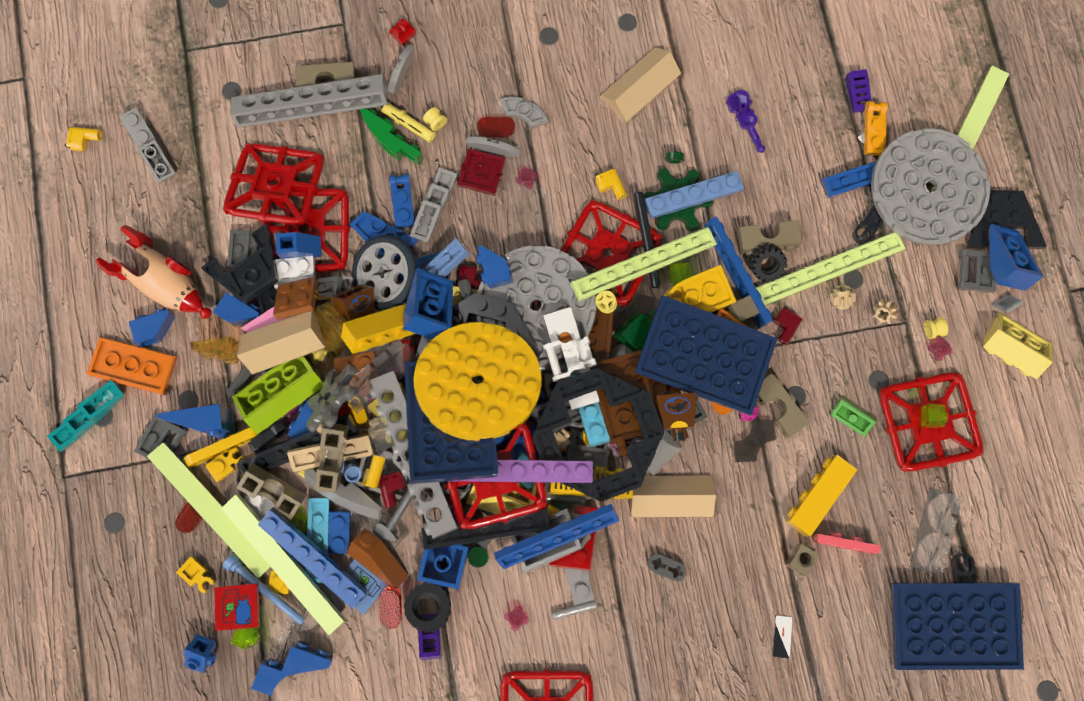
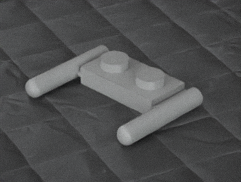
[543,563,597,620]

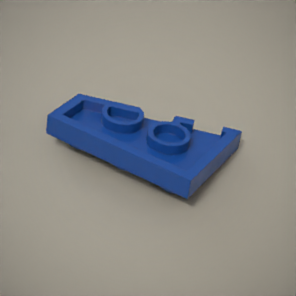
[350,211,419,263]

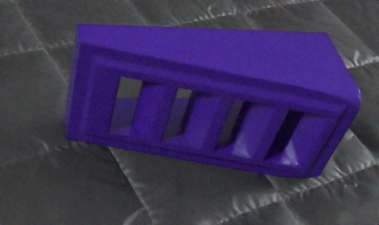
[845,69,872,113]
[418,613,442,660]

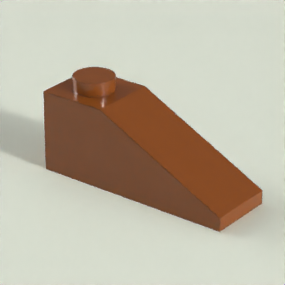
[347,528,409,592]

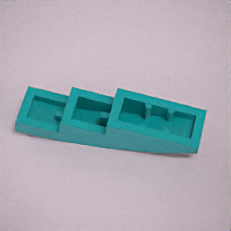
[47,380,125,453]

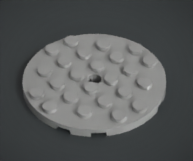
[871,128,990,245]
[477,246,597,366]

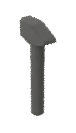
[373,489,414,541]

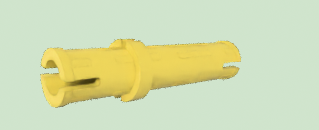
[381,102,436,143]

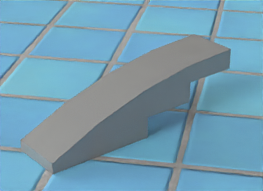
[410,167,458,243]
[304,468,382,520]

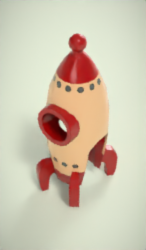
[96,225,212,319]

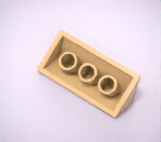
[600,48,681,123]
[237,311,326,374]
[631,475,716,517]

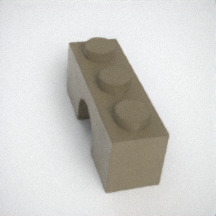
[295,61,357,87]
[736,220,802,257]
[757,373,810,439]
[314,424,348,493]
[236,463,307,520]

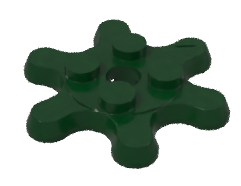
[643,168,714,232]

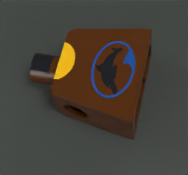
[331,284,375,326]
[654,393,697,442]

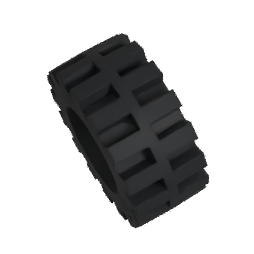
[748,243,787,282]

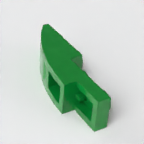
[360,108,423,165]

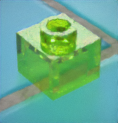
[667,263,691,285]
[921,404,948,428]
[230,627,260,650]

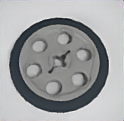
[352,235,417,310]

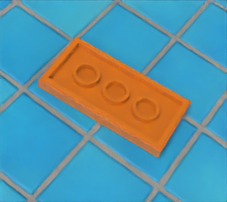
[86,336,178,395]

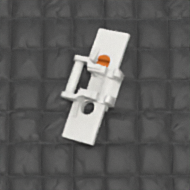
[543,307,600,410]

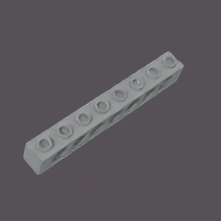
[230,74,388,128]
[368,371,458,539]

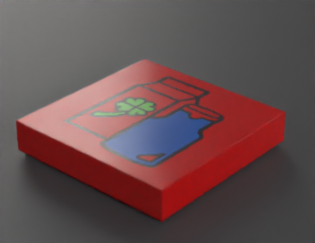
[214,583,260,631]

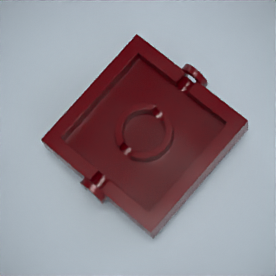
[458,148,506,196]

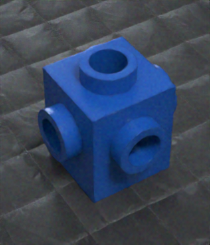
[183,634,217,673]

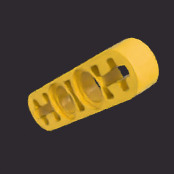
[184,427,261,468]

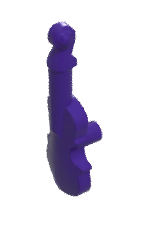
[727,90,766,153]

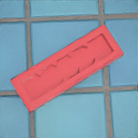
[812,532,881,554]

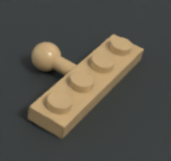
[287,421,375,472]

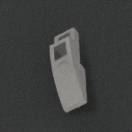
[119,107,176,183]

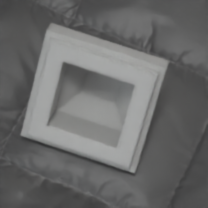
[992,294,1023,314]

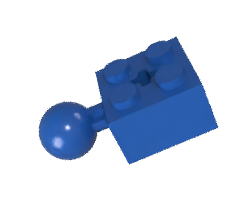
[417,509,470,589]

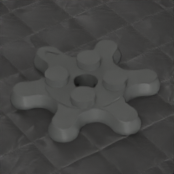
[306,364,357,432]

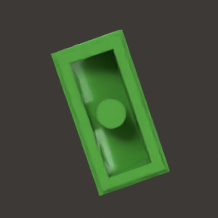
[830,395,877,437]

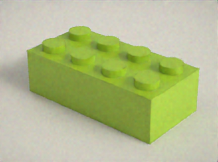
[232,356,323,434]

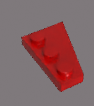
[549,506,598,571]

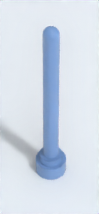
[222,553,305,624]

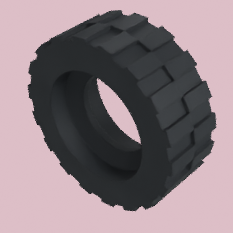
[404,583,452,633]

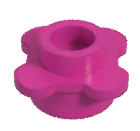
[739,406,759,421]

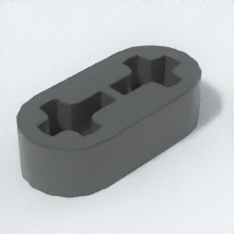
[647,554,686,581]

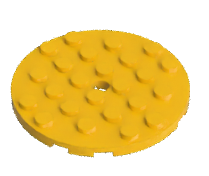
[414,322,541,441]

